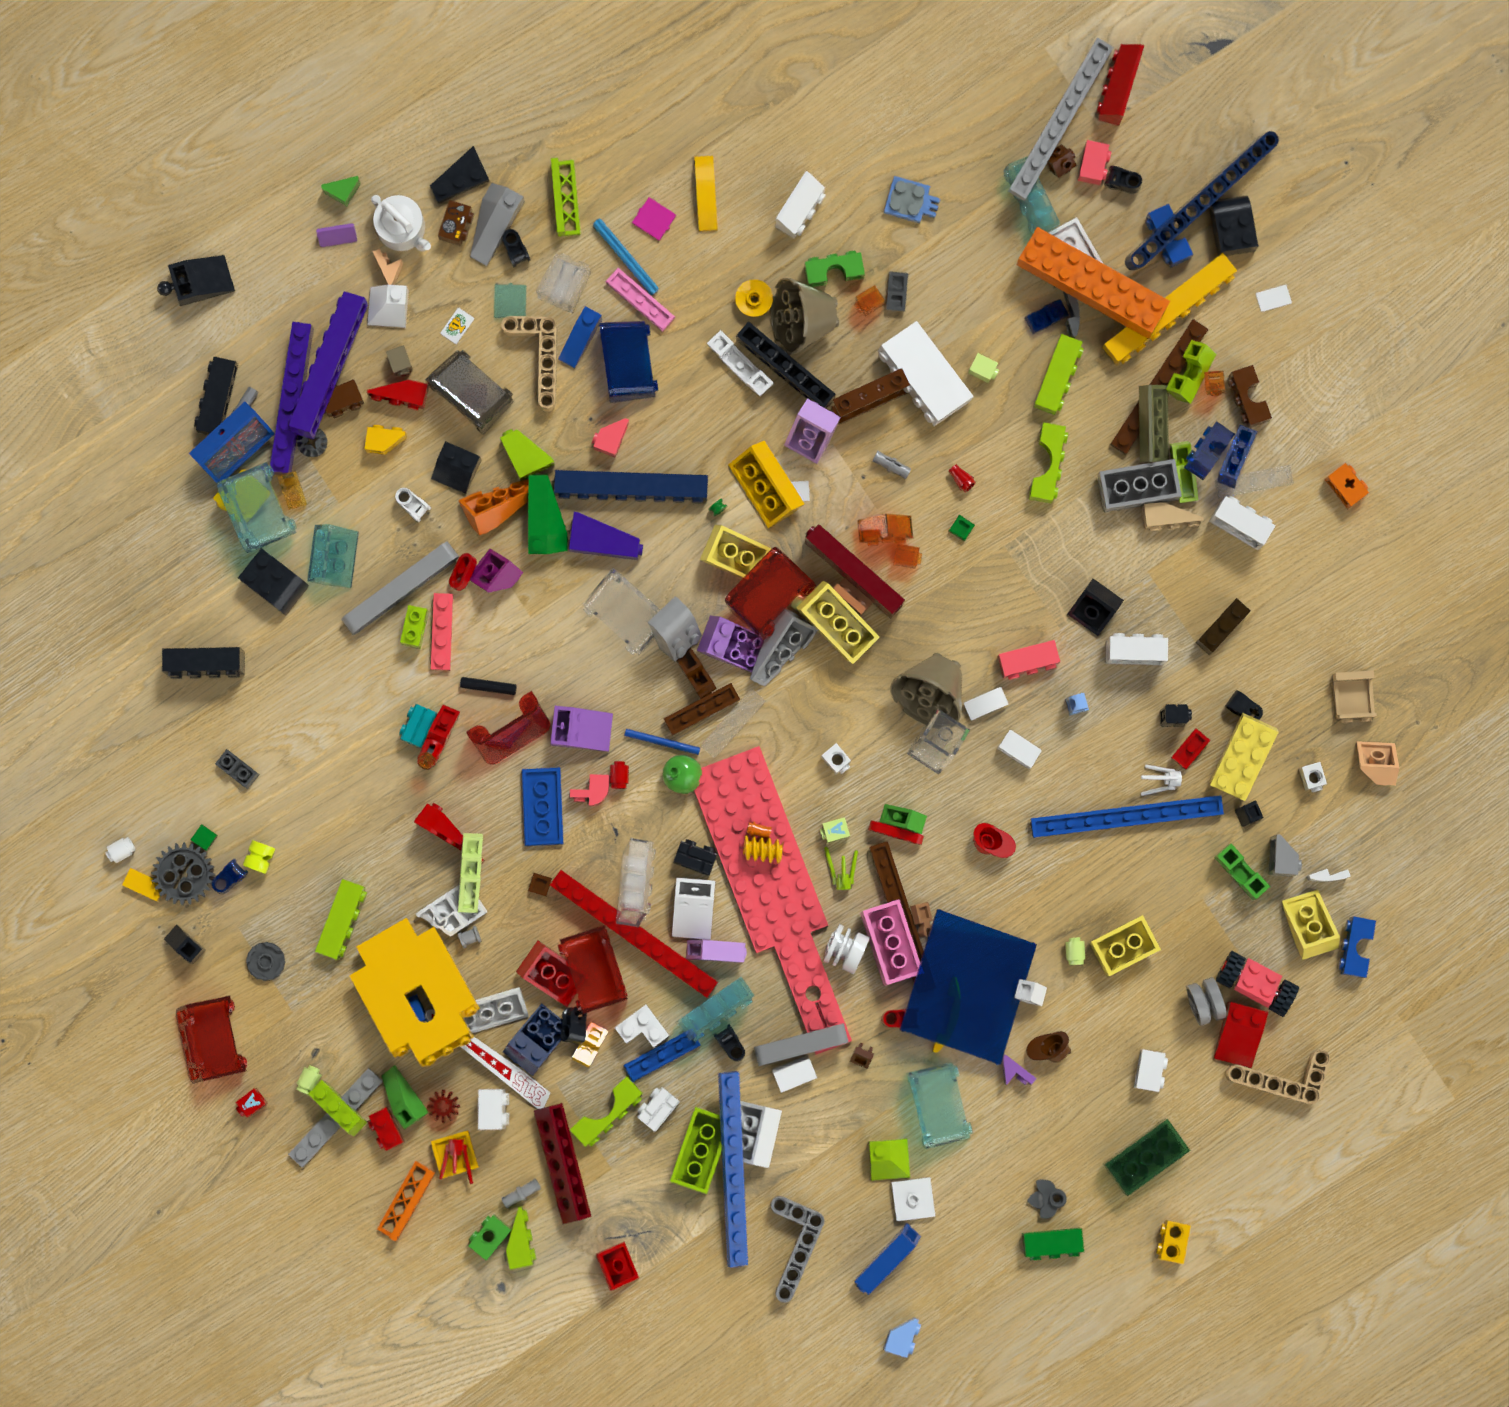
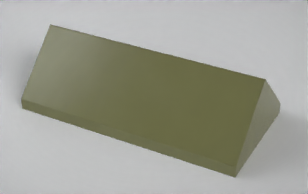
[1139,385,1169,462]

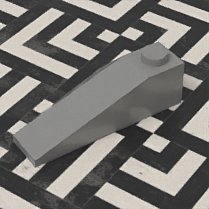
[470,183,525,266]
[750,606,818,686]

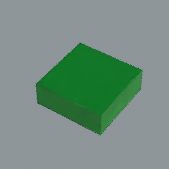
[949,515,975,541]
[190,824,218,851]

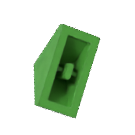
[321,176,361,206]

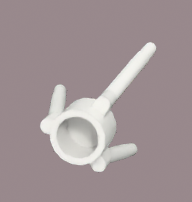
[1141,765,1182,796]

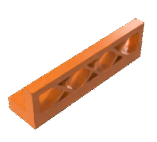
[377,1161,436,1242]

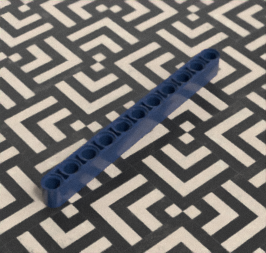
[1125,131,1279,271]

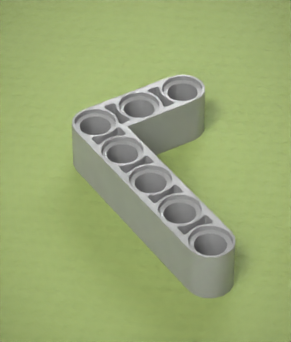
[771,1196,824,1303]

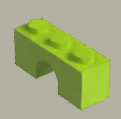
[1166,340,1217,404]
[309,1080,367,1136]

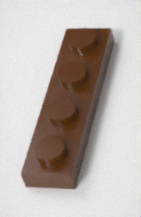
[664,683,740,736]

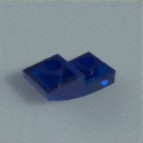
[1024,299,1069,334]

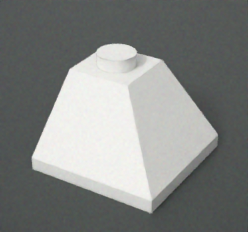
[367,285,409,328]

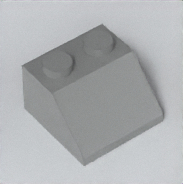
[1269,835,1302,877]

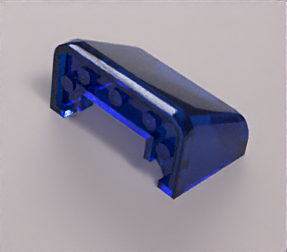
[599,321,658,403]

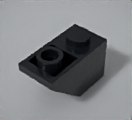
[164,924,206,964]

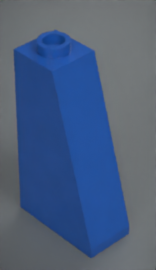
[855,1223,921,1295]

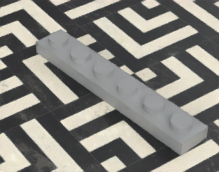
[288,1068,383,1168]

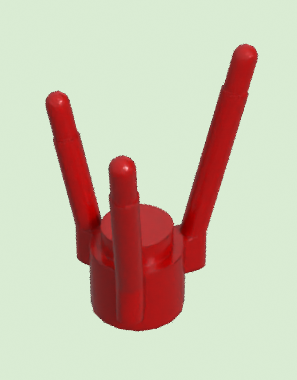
[439,1139,473,1184]

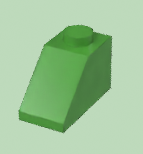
[880,804,927,834]

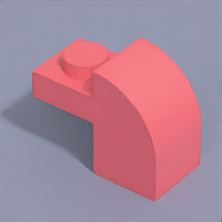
[570,774,610,806]

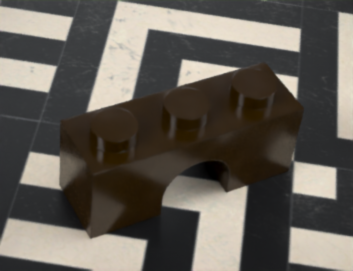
[1195,598,1251,655]

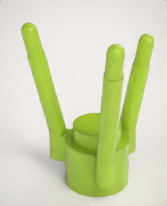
[824,847,858,890]

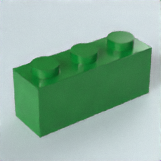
[1022,1228,1084,1261]

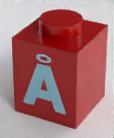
[235,1088,268,1118]

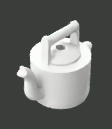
[371,195,431,251]

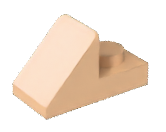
[373,248,403,285]

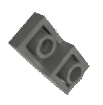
[215,749,260,789]

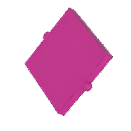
[632,197,677,241]

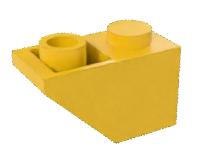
[365,425,407,455]

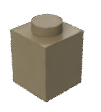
[386,345,413,377]

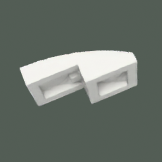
[964,687,1009,720]
[1306,869,1351,882]

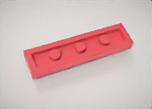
[431,593,453,671]

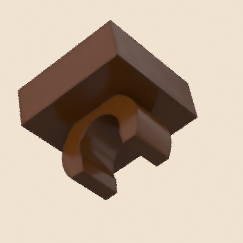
[850,1043,874,1069]

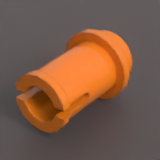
[746,821,772,839]

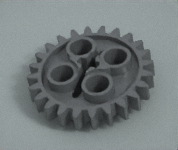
[151,842,215,906]

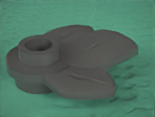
[1027,1179,1067,1218]

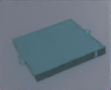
[494,283,526,318]

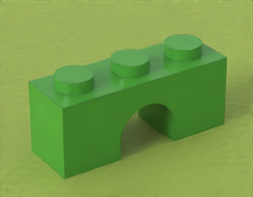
[805,251,865,287]
[1214,843,1270,900]

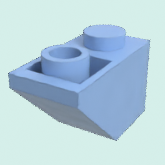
[884,1318,921,1358]

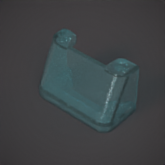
[217,462,297,553]
[906,1062,973,1149]

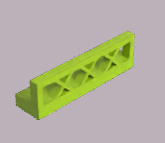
[551,158,581,237]

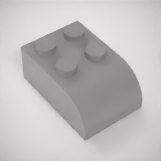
[648,596,702,662]

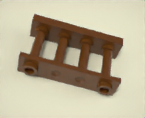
[831,368,910,425]

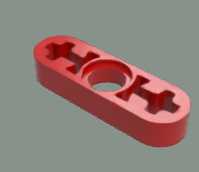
[868,820,924,845]

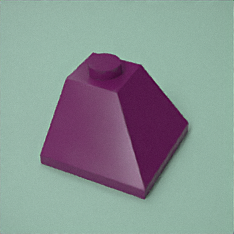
[469,549,523,593]

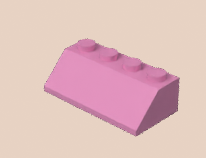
[860,900,923,986]

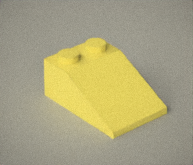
[1282,890,1340,960]

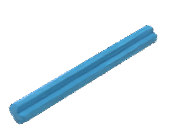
[593,219,659,295]

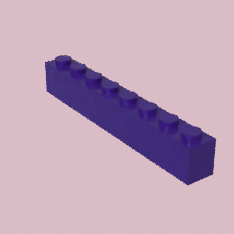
[288,291,368,439]
[269,321,314,477]

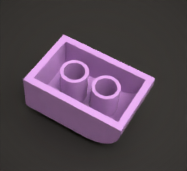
[784,399,841,464]

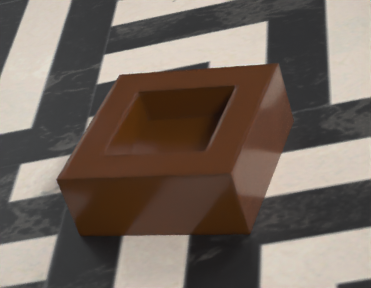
[528,873,552,897]

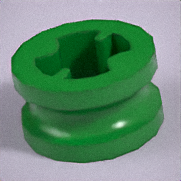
[708,498,727,517]

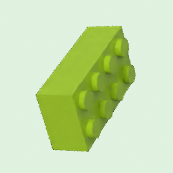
[670,1107,722,1194]

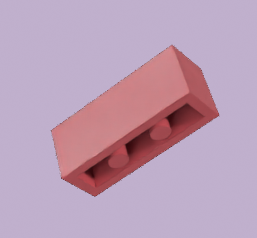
[997,640,1060,680]

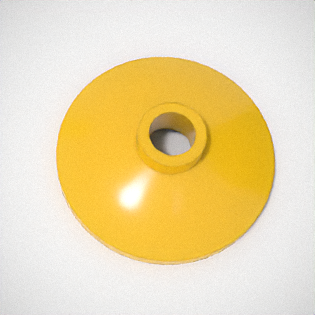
[735,279,773,317]

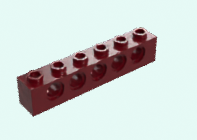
[533,1103,592,1224]

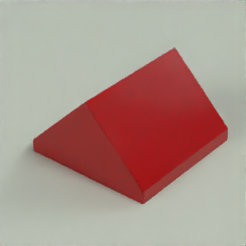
[596,1242,639,1291]

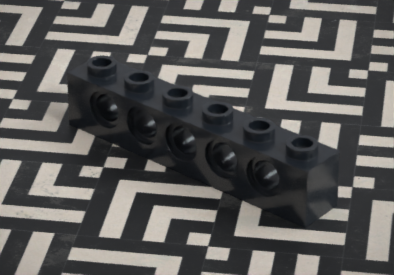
[736,321,836,409]

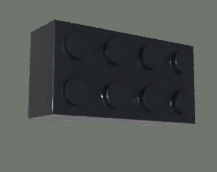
[162,647,245,679]

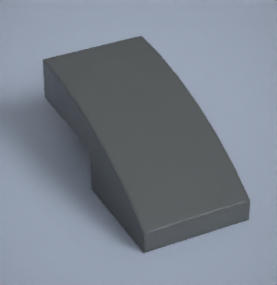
[886,271,908,311]

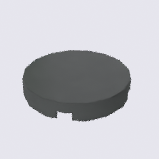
[246,942,286,981]

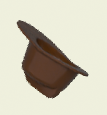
[1026,1031,1071,1063]

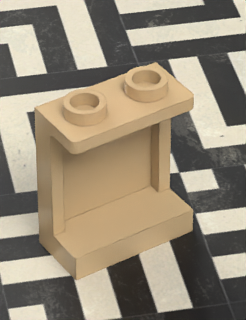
[1332,671,1377,723]

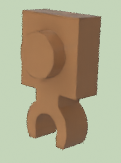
[910,902,934,938]

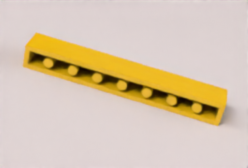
[1102,253,1237,365]

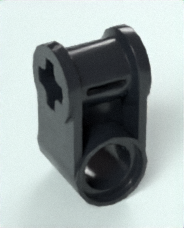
[1104,166,1142,194]
[502,229,531,268]
[1225,690,1263,720]
[560,1006,587,1044]
[713,1024,745,1062]

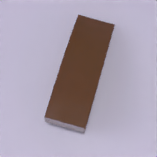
[676,647,717,699]

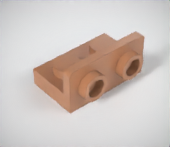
[833,578,872,617]

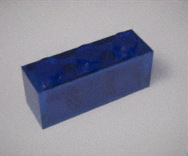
[1217,425,1258,489]

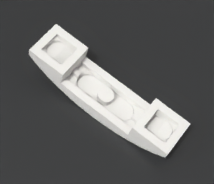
[707,330,774,397]

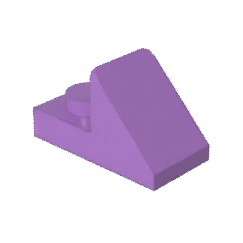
[1002,1054,1036,1085]

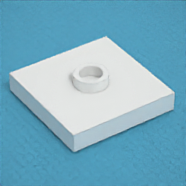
[891,1177,935,1221]

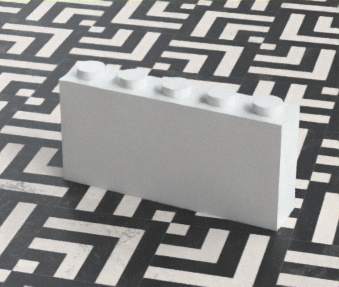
[878,321,974,426]

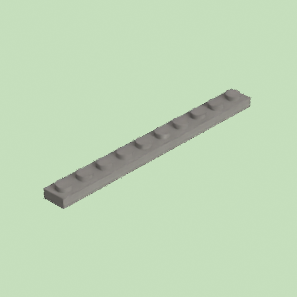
[1008,38,1113,201]

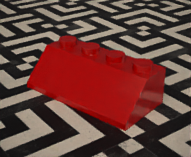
[1096,44,1145,126]

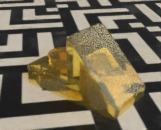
[278,470,307,510]

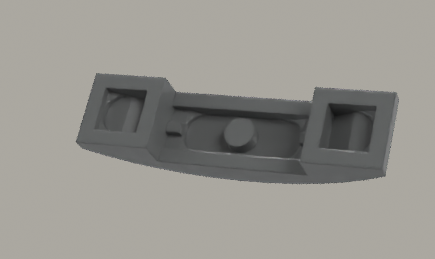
[1053,286,1080,339]

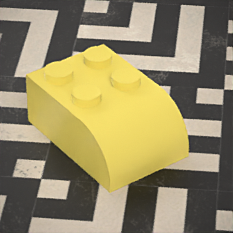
[700,525,771,584]
[1089,915,1161,977]

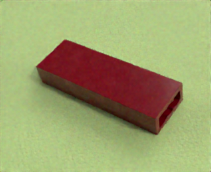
[805,524,905,619]

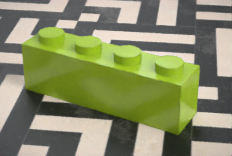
[1034,334,1084,415]
[315,879,367,960]

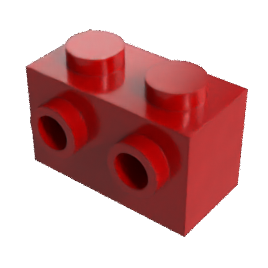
[367,1107,405,1151]

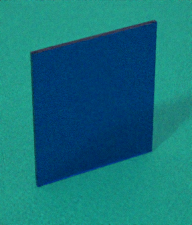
[900,909,1037,1065]

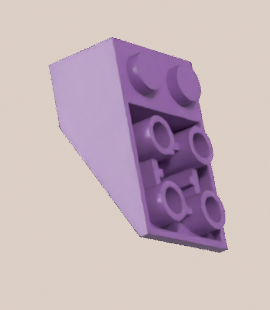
[697,615,765,673]
[551,706,613,752]

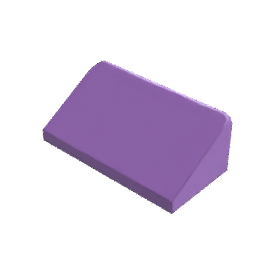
[316,223,357,247]

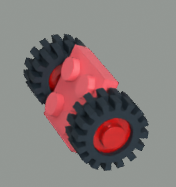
[1216,951,1299,1017]

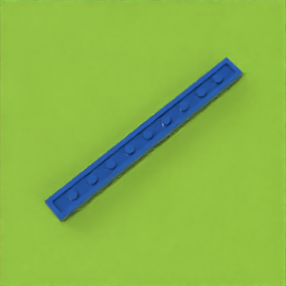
[1030,795,1224,838]
[718,1071,748,1268]

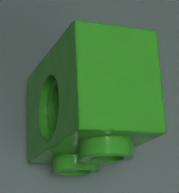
[468,1214,512,1260]

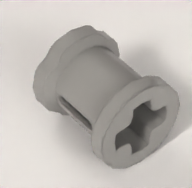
[458,926,482,949]

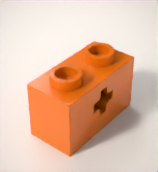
[1324,463,1369,509]

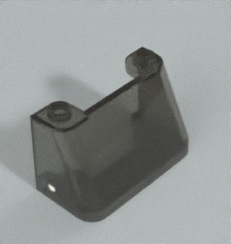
[425,350,514,435]

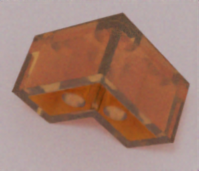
[858,514,913,546]

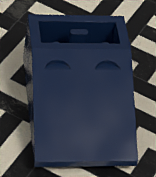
[503,1003,562,1076]

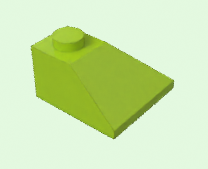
[869,1139,910,1180]

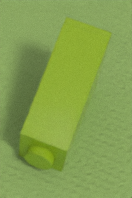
[500,429,555,481]

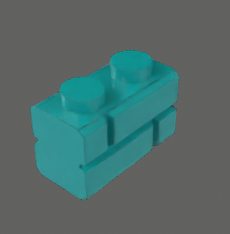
[399,704,438,749]

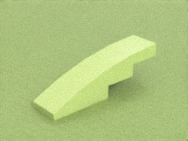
[458,833,483,913]

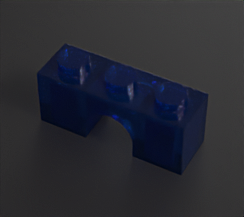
[1184,421,1235,480]

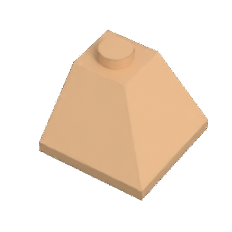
[1356,741,1399,786]

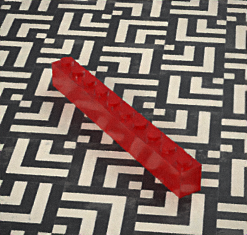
[550,870,718,998]

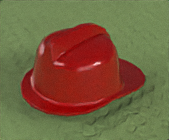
[973,823,1016,858]

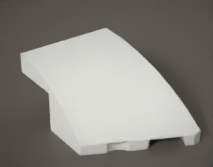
[416,885,487,936]

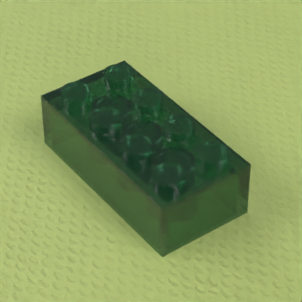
[1102,1118,1191,1196]

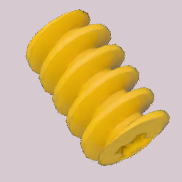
[743,836,784,864]

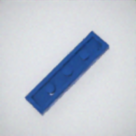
[624,1028,701,1082]

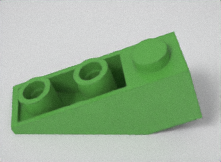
[382,1065,429,1130]

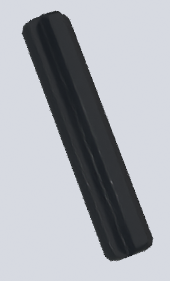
[460,677,517,695]

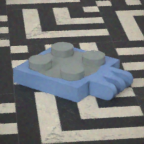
[884,176,940,223]

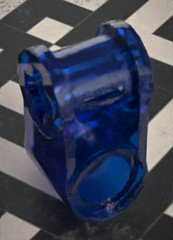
[212,858,248,894]

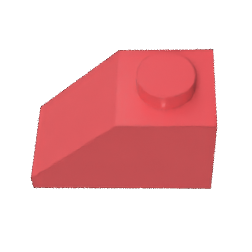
[592,418,629,458]

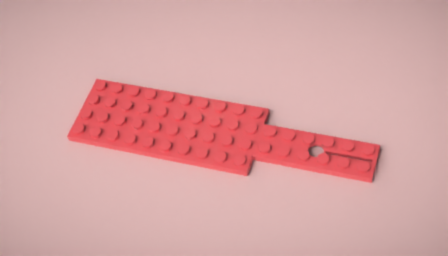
[694,746,852,1055]

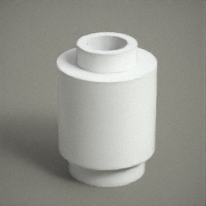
[105,837,136,863]

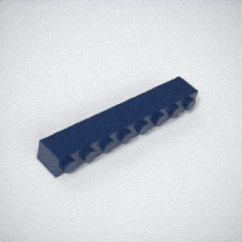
[554,470,708,504]

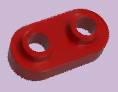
[449,553,477,591]

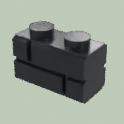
[1160,704,1192,727]
[673,839,717,876]

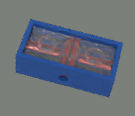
[189,402,275,485]

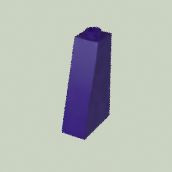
[569,512,643,560]

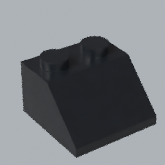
[431,441,482,494]
[1067,578,1124,636]

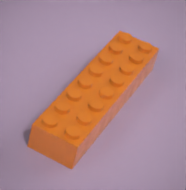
[1017,227,1170,339]

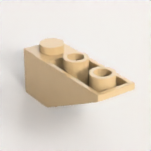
[1142,502,1204,532]

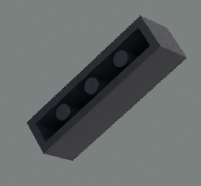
[194,356,238,435]

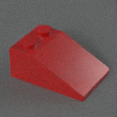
[516,940,589,1007]
[1214,1002,1268,1068]

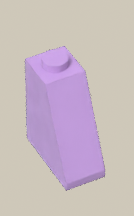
[686,940,747,962]

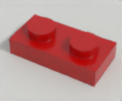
[1171,728,1211,770]

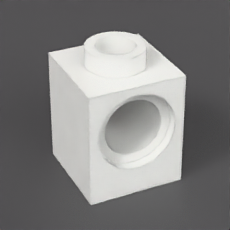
[821,743,851,774]
[1299,762,1327,793]
[1014,979,1047,1006]

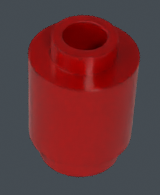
[609,761,629,789]

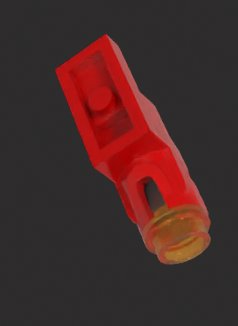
[417,705,460,770]

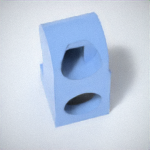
[1065,693,1089,715]

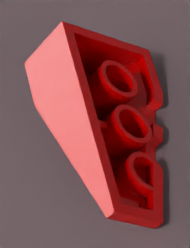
[414,803,485,864]

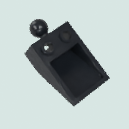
[157,255,235,307]

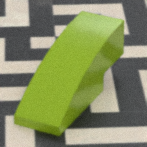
[1169,441,1199,503]

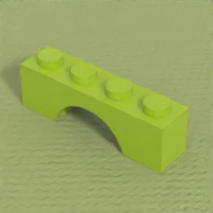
[1029,422,1068,503]
[570,1076,643,1147]

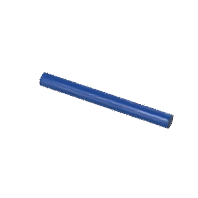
[624,729,700,755]

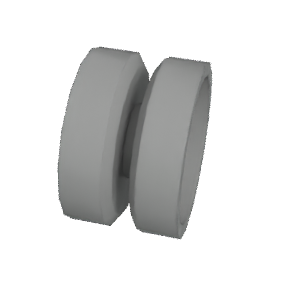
[1186,977,1227,1026]

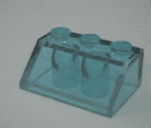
[307,524,359,588]

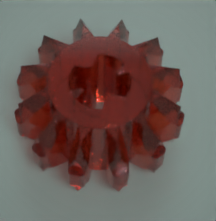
[427,1090,461,1123]

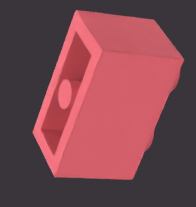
[1078,140,1112,185]

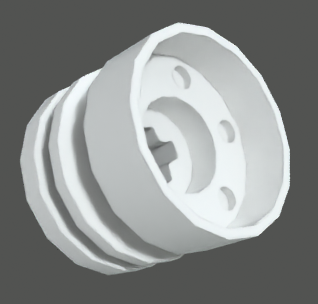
[824,924,870,974]

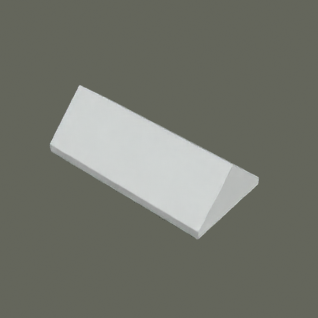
[463,987,529,1033]

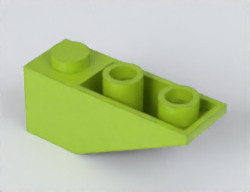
[506,1206,537,1270]

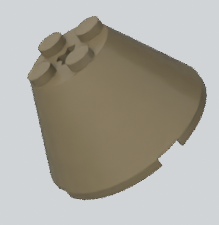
[771,278,839,355]
[890,653,962,728]

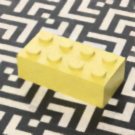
[796,581,880,664]
[1210,713,1279,801]

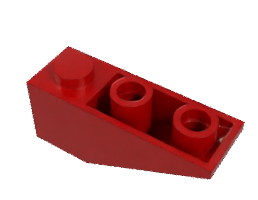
[367,380,429,411]

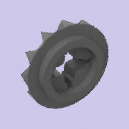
[297,428,328,457]

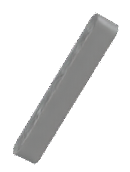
[341,541,459,635]

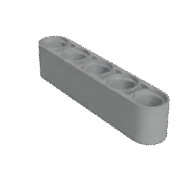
[753,1023,849,1066]

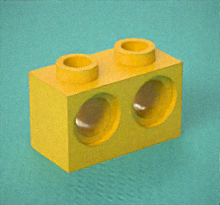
[1156,1220,1191,1264]

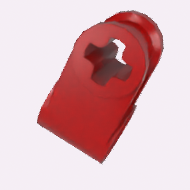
[881,1009,919,1028]

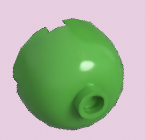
[662,755,702,794]

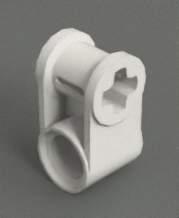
[395,488,431,522]

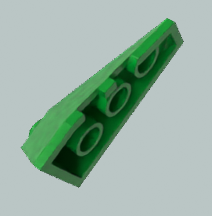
[528,475,568,554]

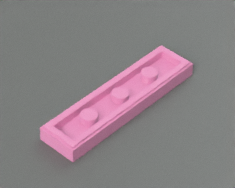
[606,268,675,332]

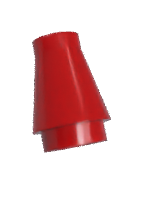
[948,464,976,492]

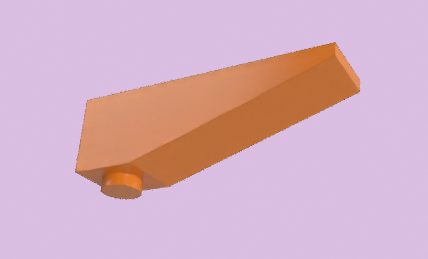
[459,479,529,535]

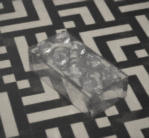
[616,838,656,927]

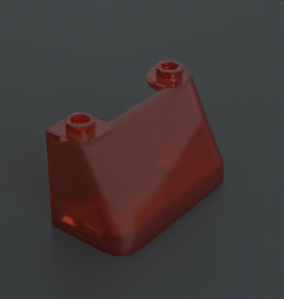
[725,547,816,641]
[466,691,551,765]
[558,925,629,1014]
[176,996,247,1084]

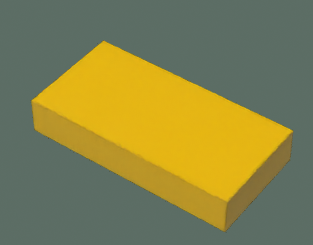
[122,868,162,902]

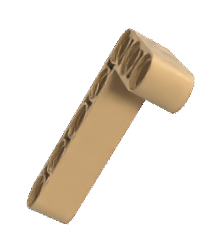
[501,316,557,412]
[1225,1049,1330,1104]

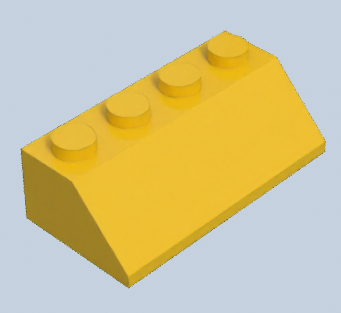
[728,440,805,529]

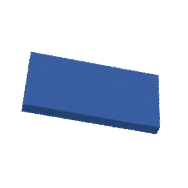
[522,767,564,846]

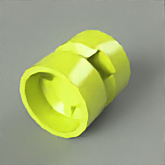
[243,840,275,874]

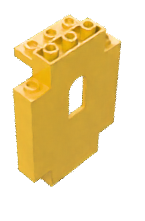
[349,918,480,1067]

